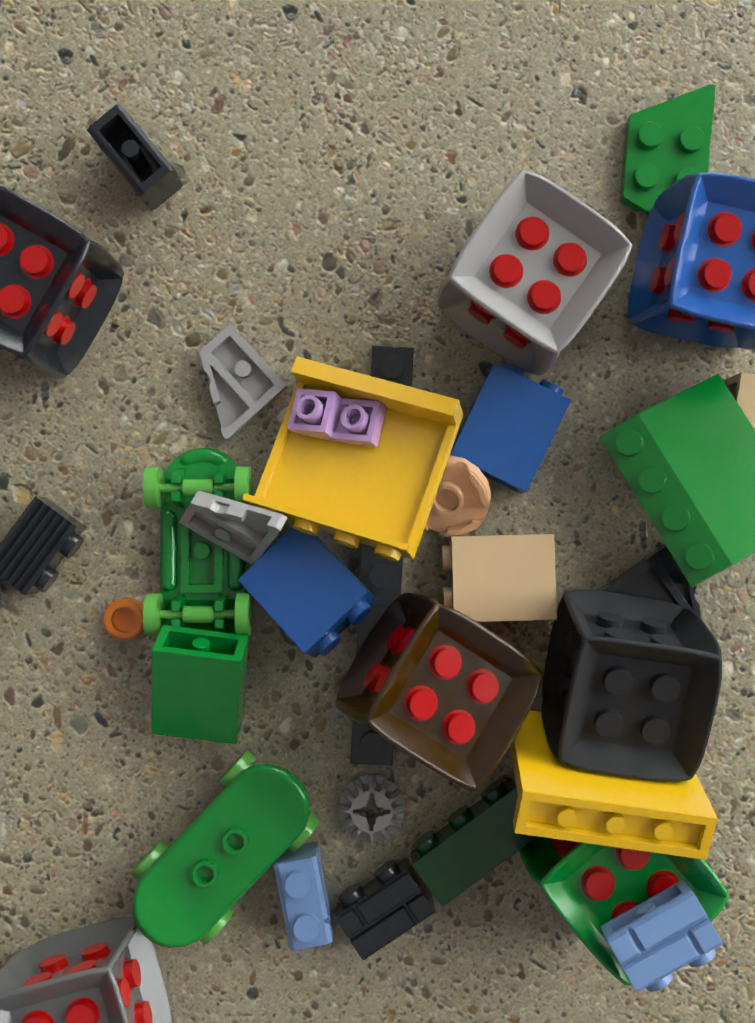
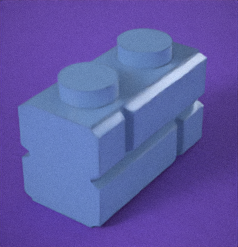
[273,842,335,951]
[600,880,723,993]

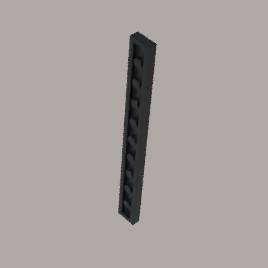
[350,345,414,766]

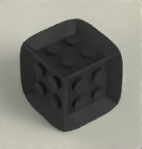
[541,590,722,782]

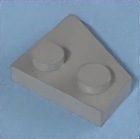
[179,490,288,565]

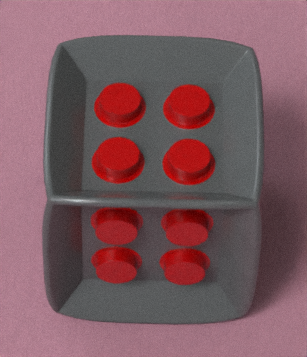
[0,917,172,1023]

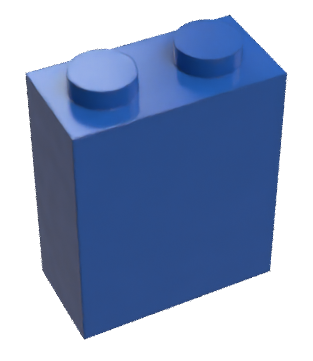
[450,362,571,494]
[238,527,376,658]

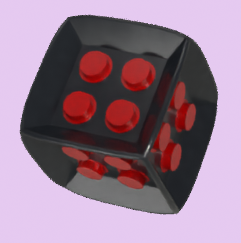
[0,185,124,379]

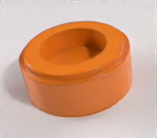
[103,598,144,641]

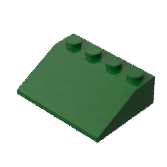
[600,374,755,587]

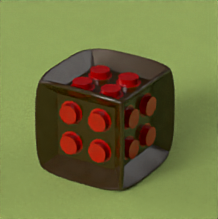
[335,593,543,791]

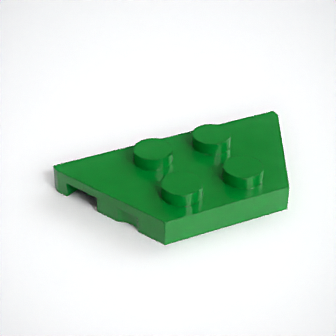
[619,84,716,216]

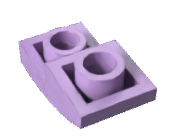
[287,389,387,448]

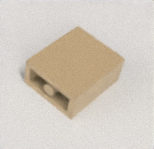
[441,534,557,622]

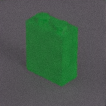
[151,625,249,744]

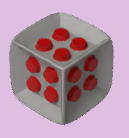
[436,170,633,376]

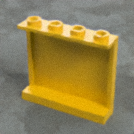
[242,357,464,562]
[509,710,718,860]

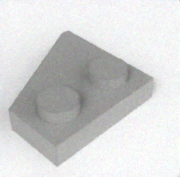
[199,324,288,441]

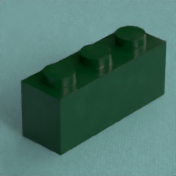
[411,778,538,907]

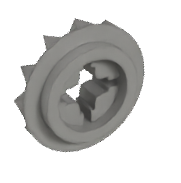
[338,774,405,844]

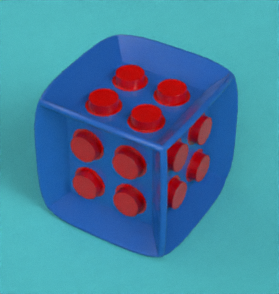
[628,173,755,349]

